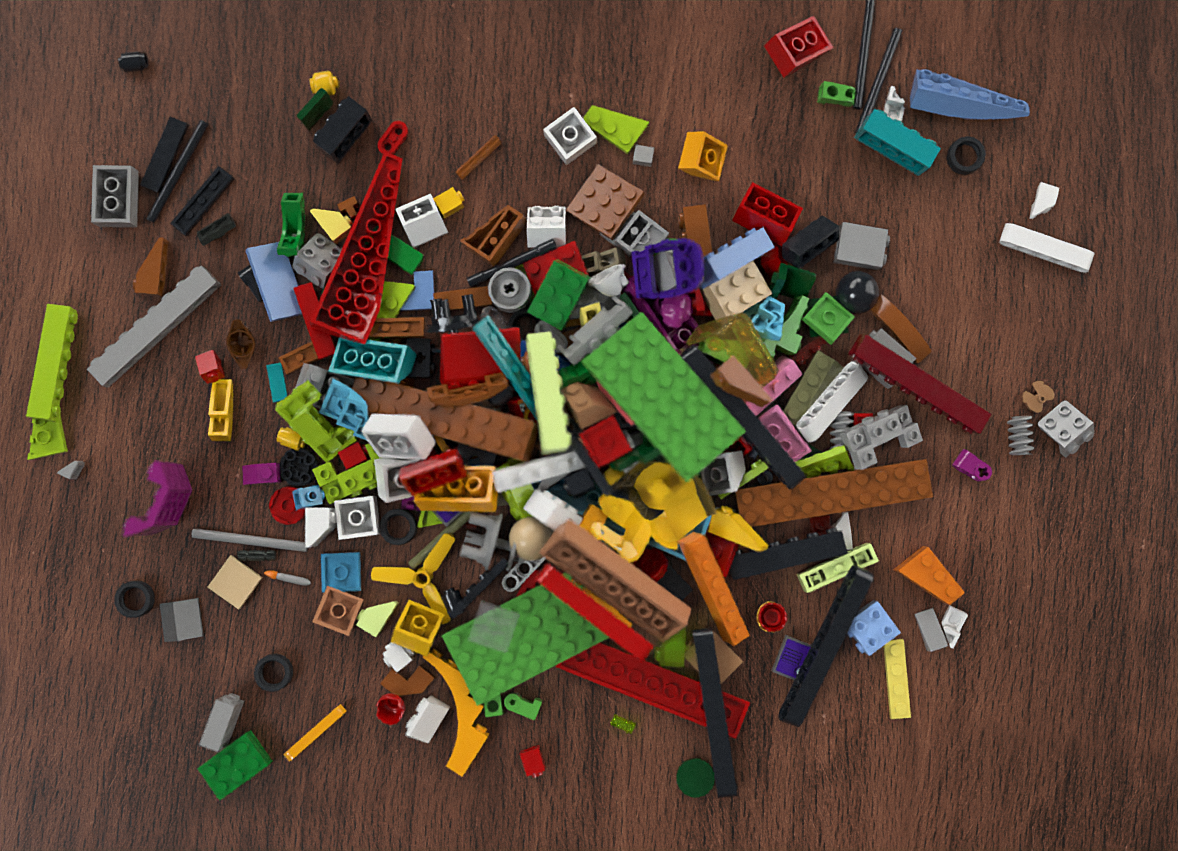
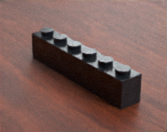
[730,527,848,580]

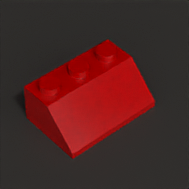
[399,448,468,497]

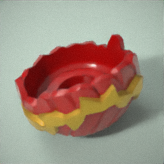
[757,602,788,632]

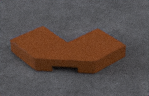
[380,665,435,696]

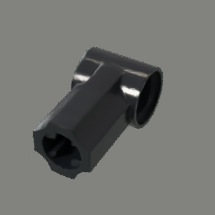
[237,264,263,302]

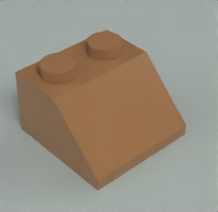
[560,382,616,429]

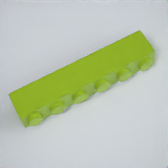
[26,304,78,422]

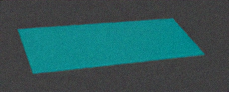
[266,362,287,402]

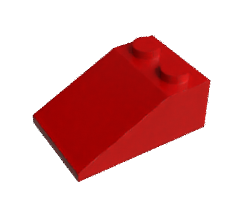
[764,16,834,78]

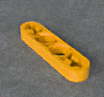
[283,704,347,762]

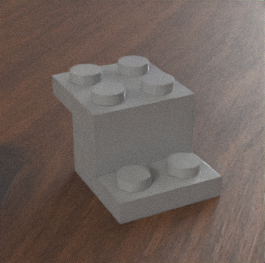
[600,210,669,257]

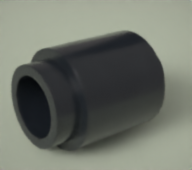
[118,51,149,73]
[488,381,517,409]
[441,587,466,615]

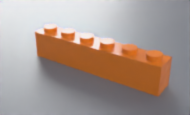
[678,532,750,646]

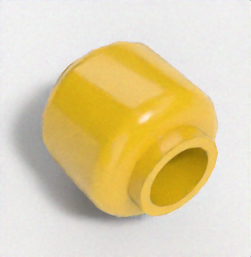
[310,71,339,96]

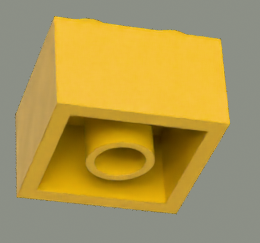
[391,600,445,657]

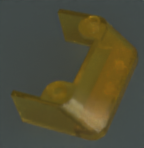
[686,313,778,400]

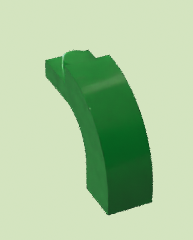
[277,193,305,257]

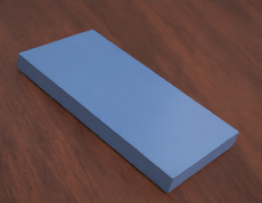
[245,242,302,322]

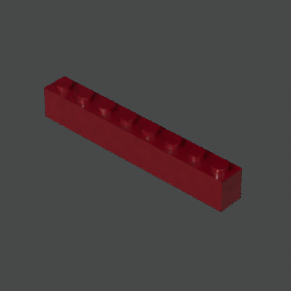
[848,334,992,435]

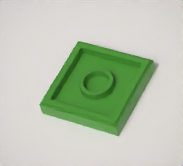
[802,292,855,345]

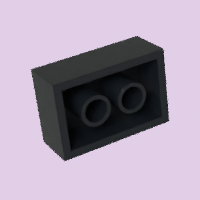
[313,96,373,164]

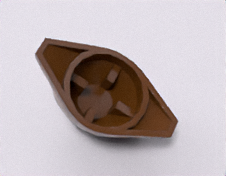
[226,319,255,369]

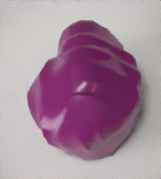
[659,293,693,328]

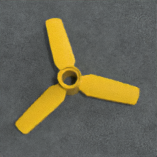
[371,533,455,624]

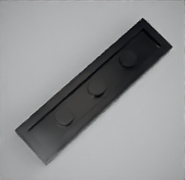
[140,116,189,193]
[170,166,235,237]

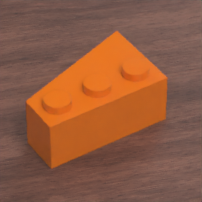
[893,546,965,605]

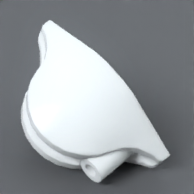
[588,264,629,297]

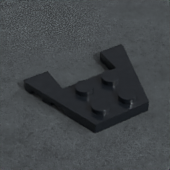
[449,557,509,619]

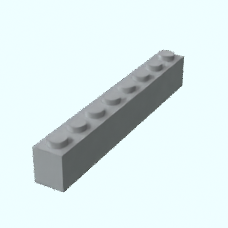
[87,265,221,388]

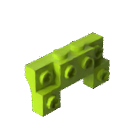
[275,380,358,463]
[312,443,379,505]
[496,458,534,520]

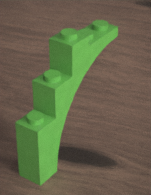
[698,295,809,368]

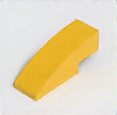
[208,379,233,441]

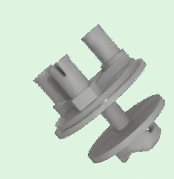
[460,512,525,571]

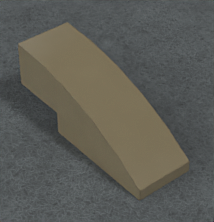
[582,247,627,277]

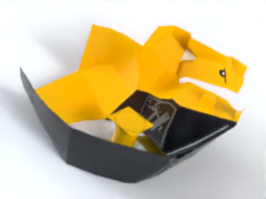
[591,461,717,562]

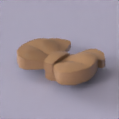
[1022,381,1055,413]

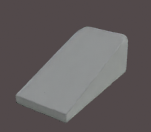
[914,608,948,652]

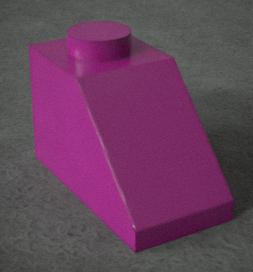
[242,463,282,485]

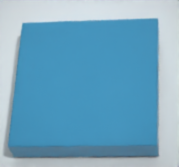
[321,552,361,592]

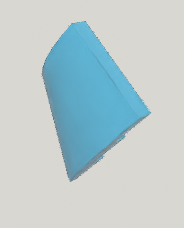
[729,296,785,340]
[319,379,369,440]

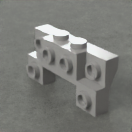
[557,295,633,365]
[840,405,923,470]

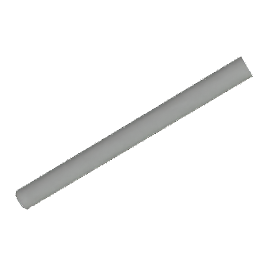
[192,528,308,552]

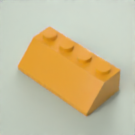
[414,466,498,512]

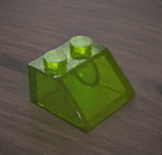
[654,627,686,667]

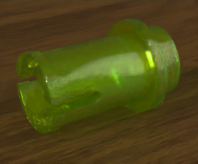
[610,714,636,734]

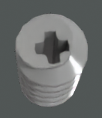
[829,411,854,450]
[1007,416,1034,455]

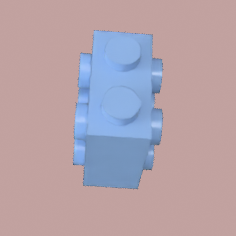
[847,600,901,656]

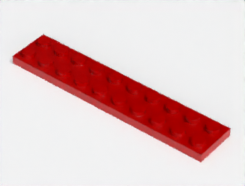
[555,642,750,739]

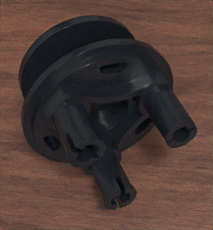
[424,294,481,353]

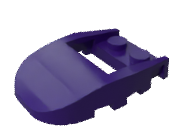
[632,239,704,298]

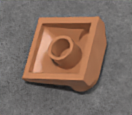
[313,586,364,636]

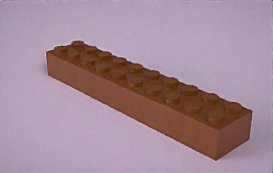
[352,377,539,462]
[733,459,933,527]

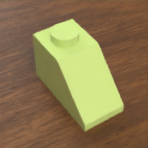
[356,601,399,637]

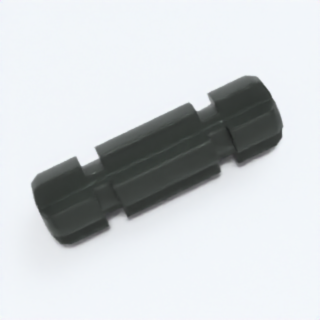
[238,550,276,561]

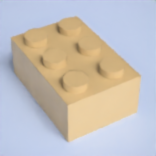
[700,260,772,325]

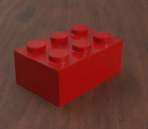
[732,182,803,246]

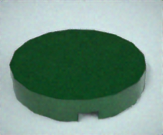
[676,758,715,798]

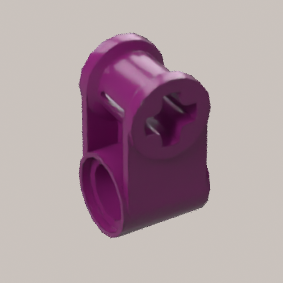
[952,449,992,482]

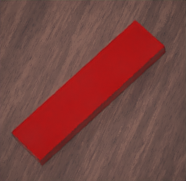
[293,282,335,360]

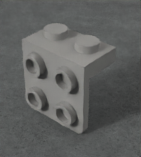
[292,233,342,289]
[1038,401,1094,458]

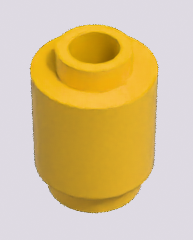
[277,427,306,451]

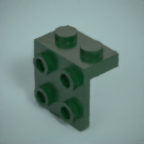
[768,263,817,299]

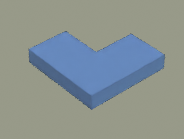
[400,271,434,311]

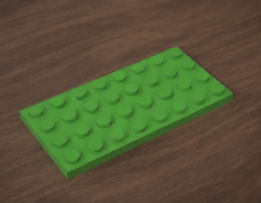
[582,312,746,483]
[442,572,609,706]

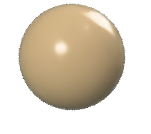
[509,517,552,561]

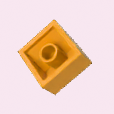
[678,131,728,181]

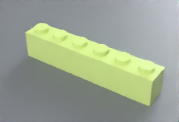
[526,332,571,454]

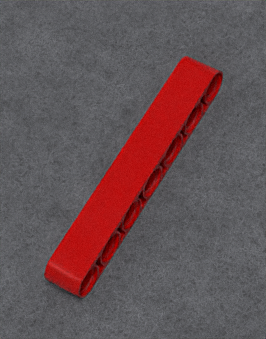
[535,564,654,662]

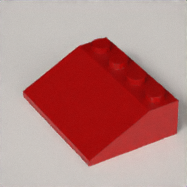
[440,327,521,390]

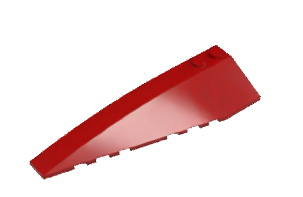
[310,151,403,345]

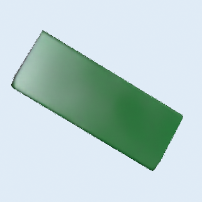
[365,225,424,275]

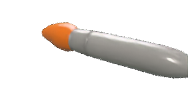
[264,570,311,586]

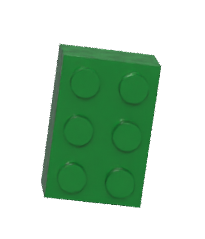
[527,259,592,330]
[197,730,273,801]

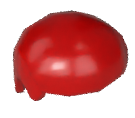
[376,693,406,725]

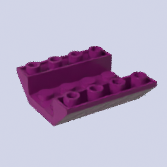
[123,461,192,537]

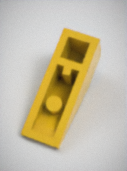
[708,506,768,552]

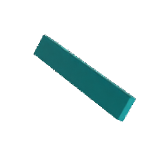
[472,316,538,421]

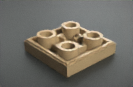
[208,555,263,610]

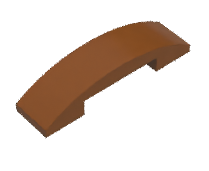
[870,294,932,364]
[426,372,508,406]

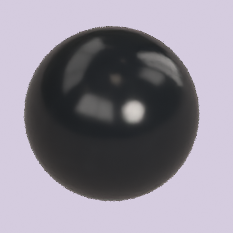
[836,271,879,314]

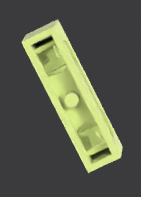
[796,543,879,593]

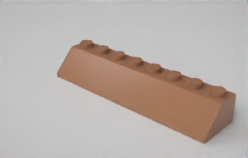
[539,518,691,642]

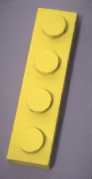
[883,639,911,719]

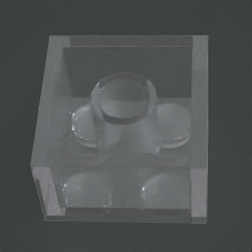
[468,600,519,653]

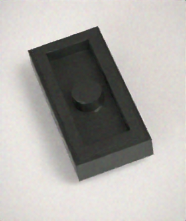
[197,213,236,246]

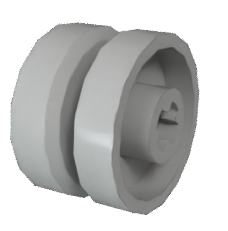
[488,268,532,313]

